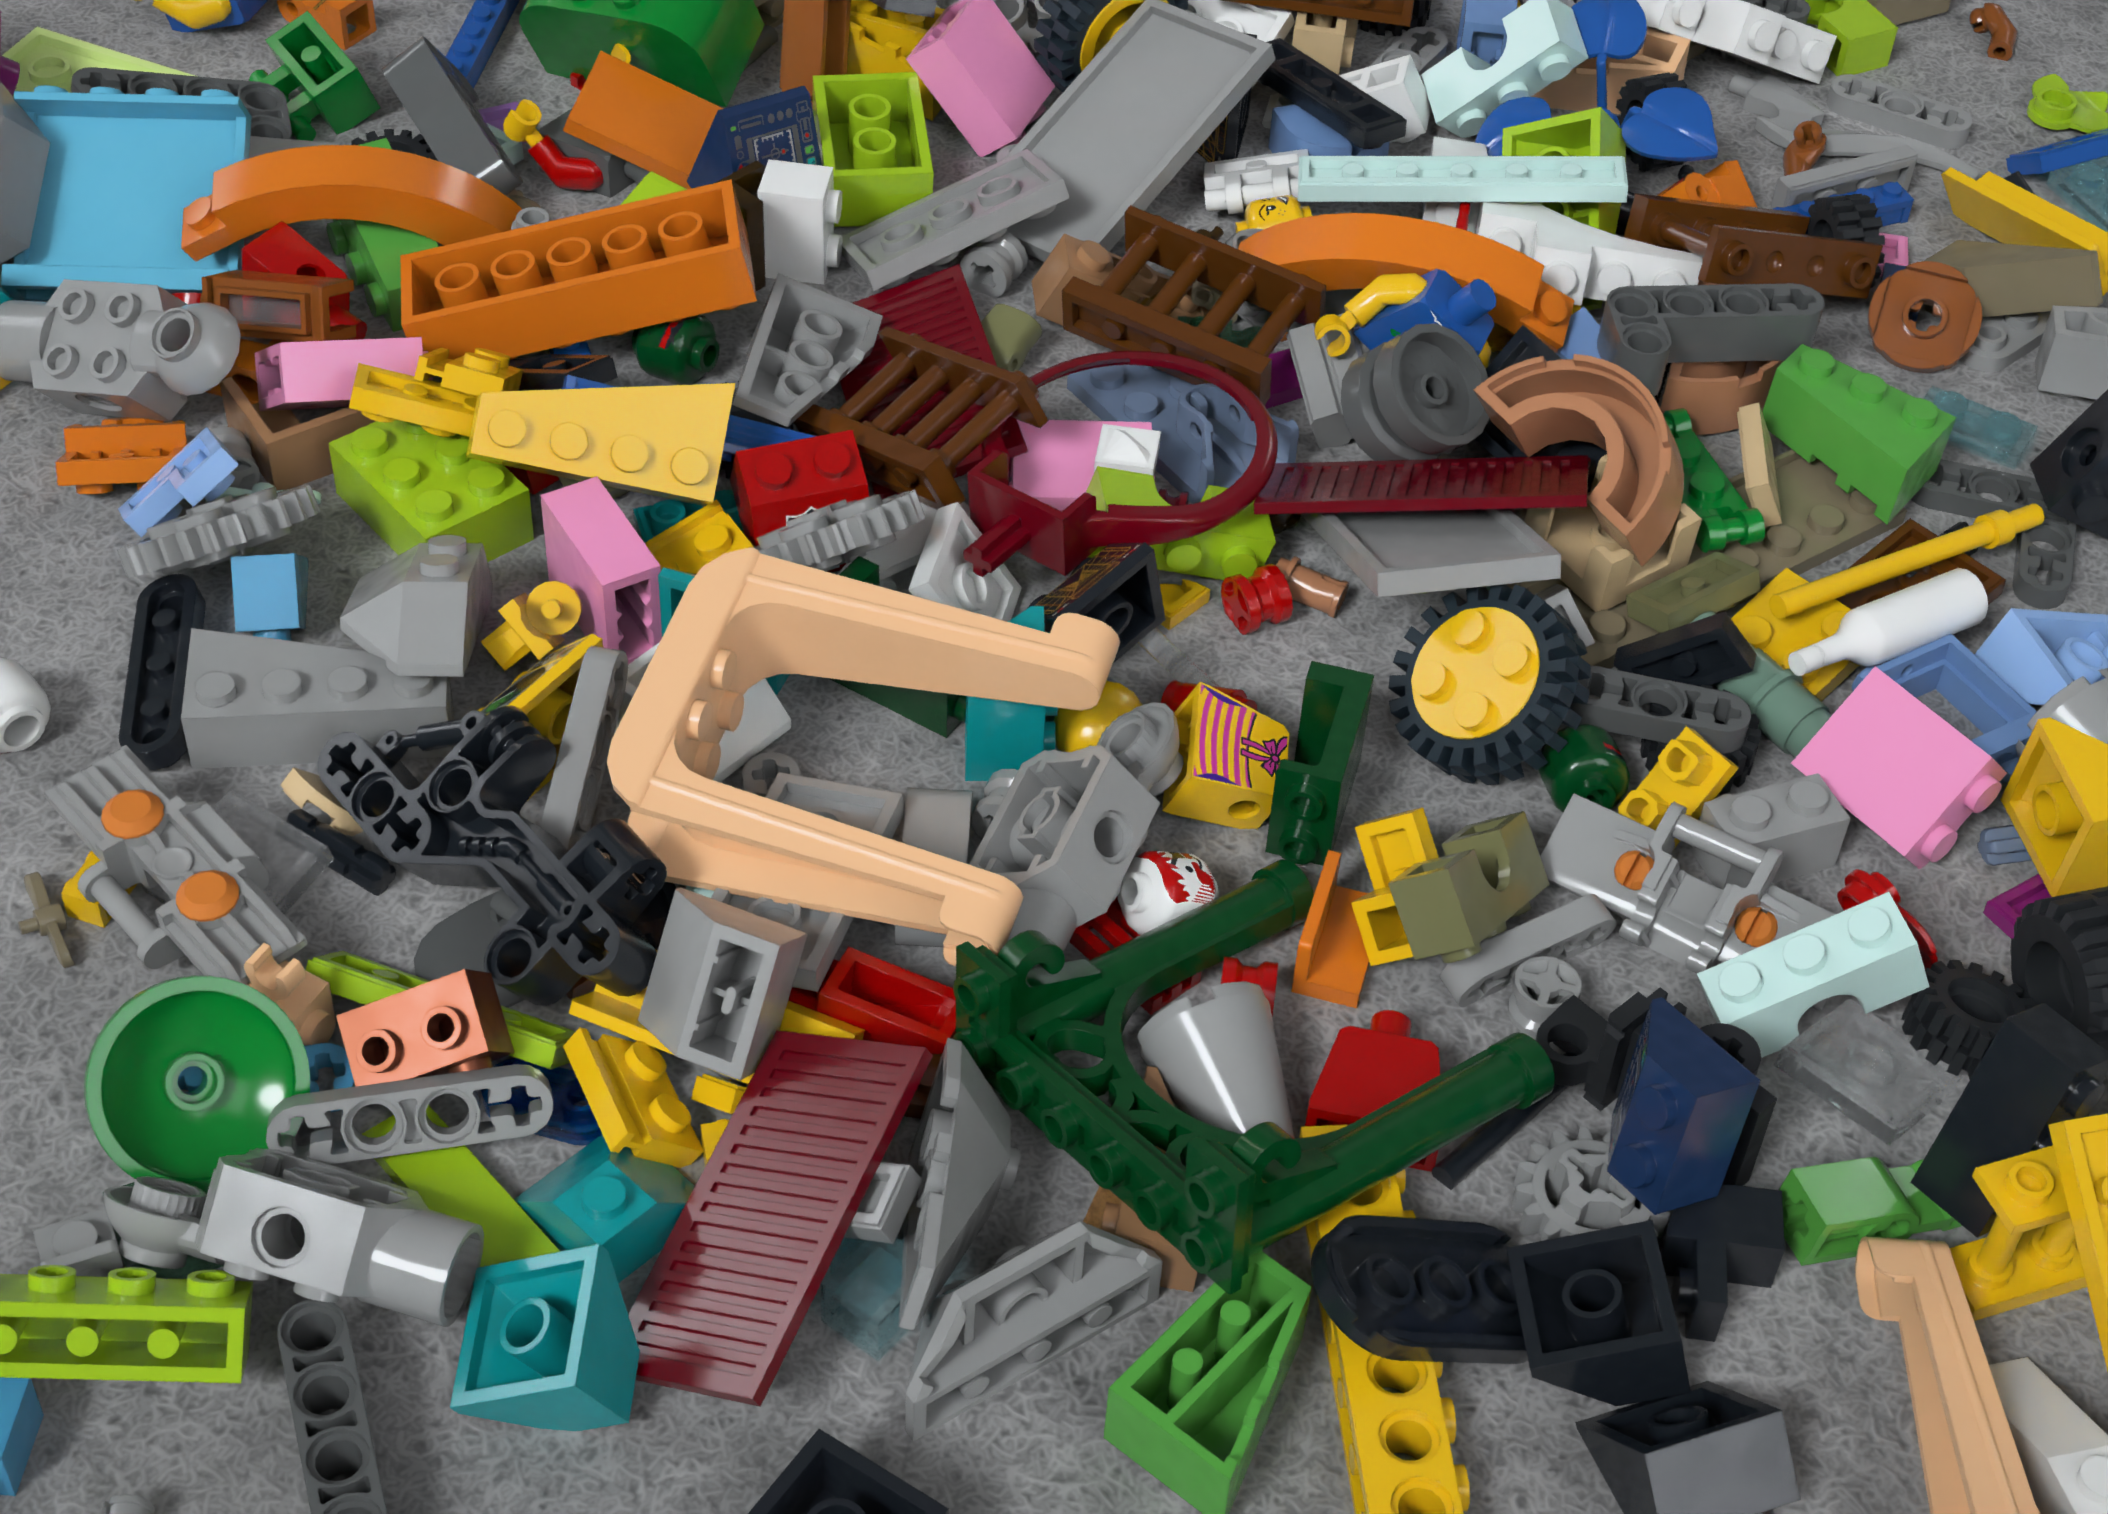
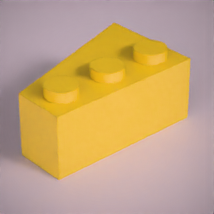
[847,0,945,121]

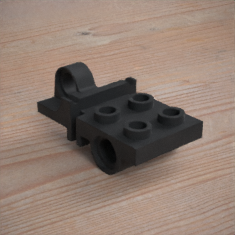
[1535,987,1777,1186]

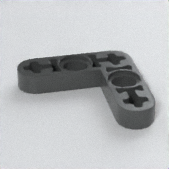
[1911,459,2077,609]

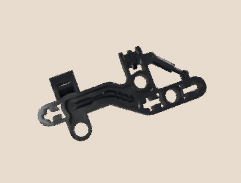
[317,705,667,1006]

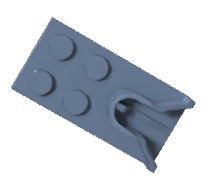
[1067,365,1299,504]

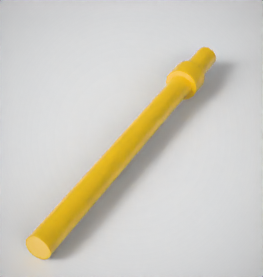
[1769,503,2045,618]

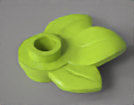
[2027,74,2108,133]

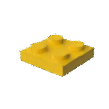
[1731,568,1859,702]

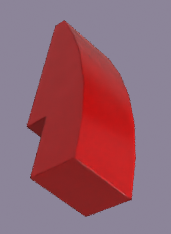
[788,946,956,1054]

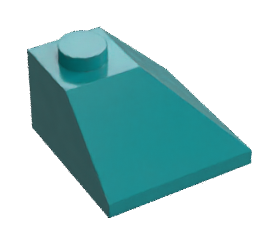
[514,1135,695,1283]
[450,1244,640,1431]

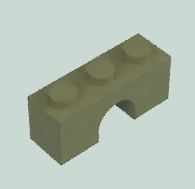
[1388,811,1550,963]

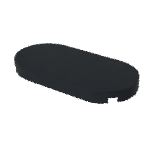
[1311,1215,1528,1364]

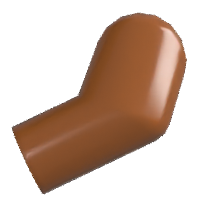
[1970,3,2018,61]
[1783,121,1827,176]

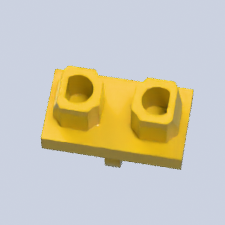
[481,580,582,671]
[1618,726,1739,849]

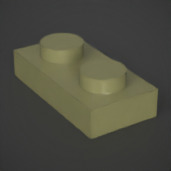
[1626,551,1760,633]

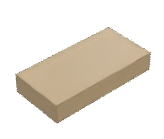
[1737,402,1782,527]

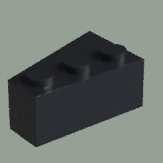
[1910,1003,2108,1238]

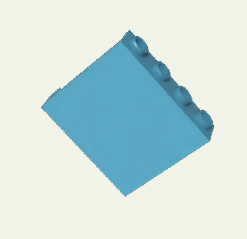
[1,85,252,301]

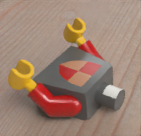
[503,43,649,198]

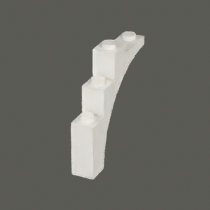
[1636,0,1837,84]
[1422,136,1703,306]

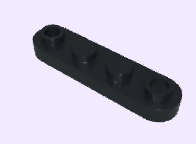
[119,574,206,771]

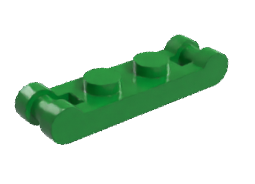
[1663,408,1765,553]

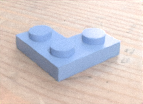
[118,427,239,538]

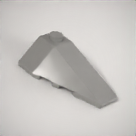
[732,273,883,427]
[899,1038,1020,1331]

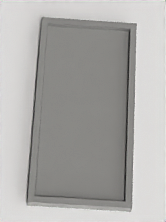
[1003,0,1275,262]
[1300,453,1561,598]

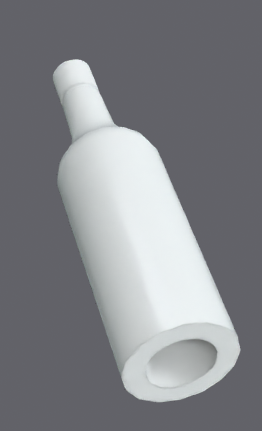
[1788,568,1988,676]

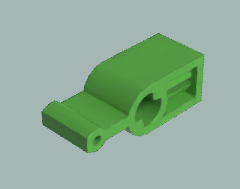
[1779,1157,1962,1266]

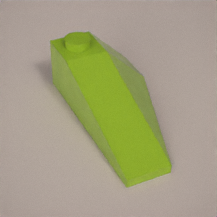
[1502,107,1626,311]

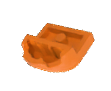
[55,417,187,494]

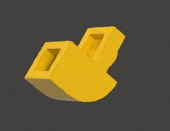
[1351,807,1439,966]

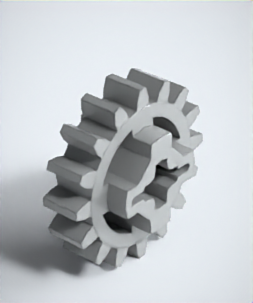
[1511,1126,1670,1241]

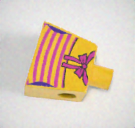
[1162,682,1289,829]

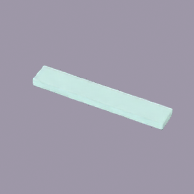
[1298,156,1628,203]

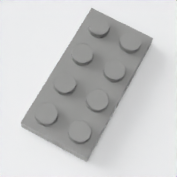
[842,148,1070,291]
[711,772,904,992]

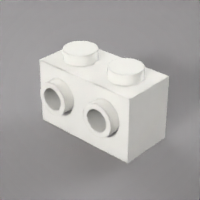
[757,159,843,285]

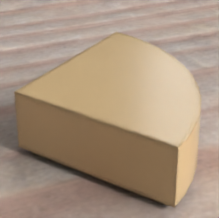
[281,767,364,837]

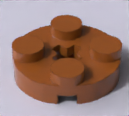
[1868,261,1982,373]

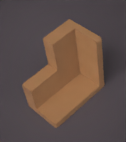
[220,377,376,491]

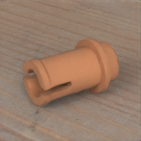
[1276,556,1349,618]

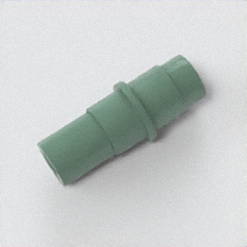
[1691,611,1832,758]

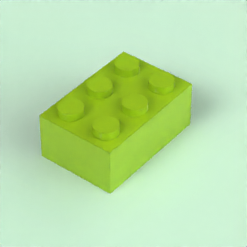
[813,72,934,227]
[328,420,534,562]

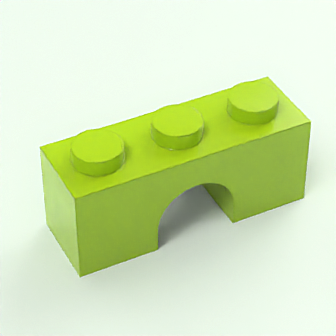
[1805,0,1898,76]
[1086,466,1276,580]

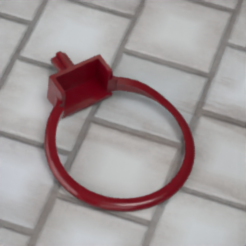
[963,351,1278,577]

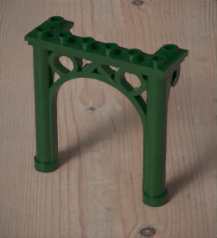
[953,859,1555,1295]

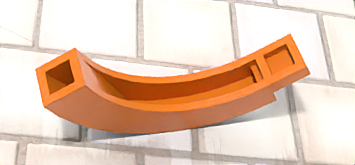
[181,145,522,262]
[1238,213,1575,350]

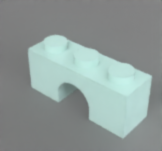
[1421,0,1589,138]
[1697,892,1930,1058]

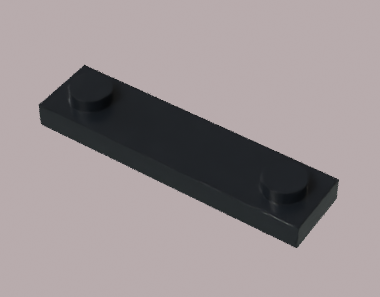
[1258,38,1407,149]

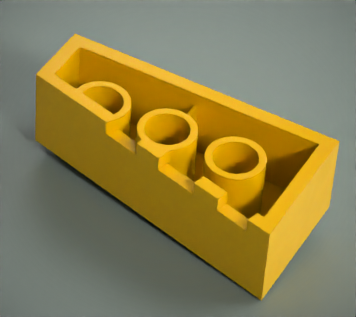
[466,383,735,506]

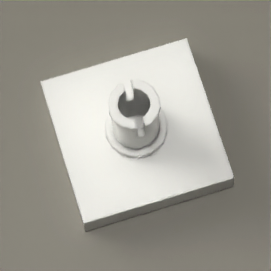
[898,502,1022,622]

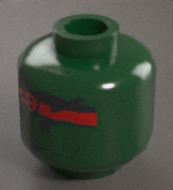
[632,314,720,385]
[1538,724,1630,813]

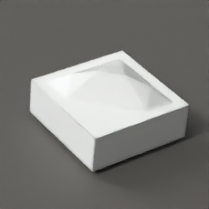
[1094,424,1161,477]

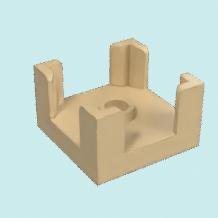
[1524,454,1702,612]

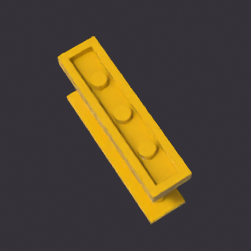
[1950,1145,2087,1321]

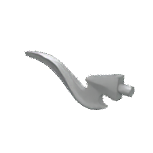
[1728,73,1980,180]

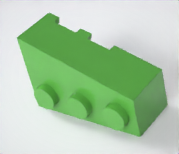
[326,138,439,332]
[1762,344,1957,525]
[1103,1251,1312,1514]

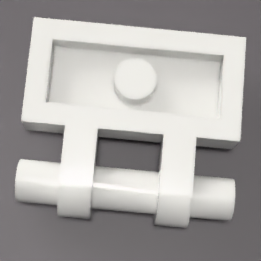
[1204,149,1309,214]

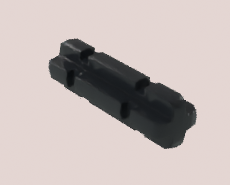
[279,809,396,896]

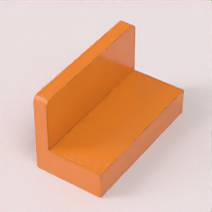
[1291,850,1370,1009]

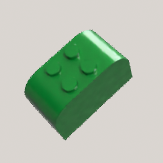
[519,0,765,107]

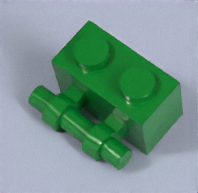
[249,11,381,141]

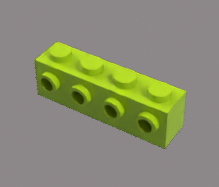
[0,1265,253,1383]

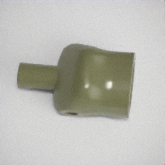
[981,304,1042,372]

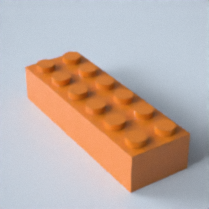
[400,179,757,360]

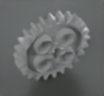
[116,484,320,578]
[753,489,926,572]

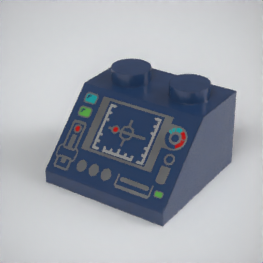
[687,86,822,188]
[1607,997,1761,1215]

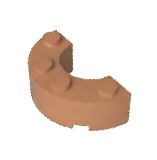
[1660,257,1785,435]
[1473,354,1684,567]

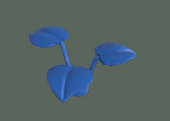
[1475,0,1718,161]

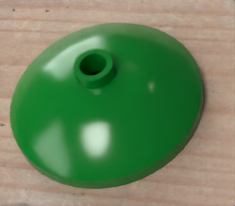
[84,975,310,1194]

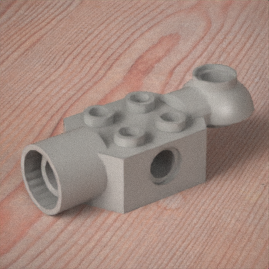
[0,279,241,421]
[969,702,1184,969]
[103,1148,484,1327]

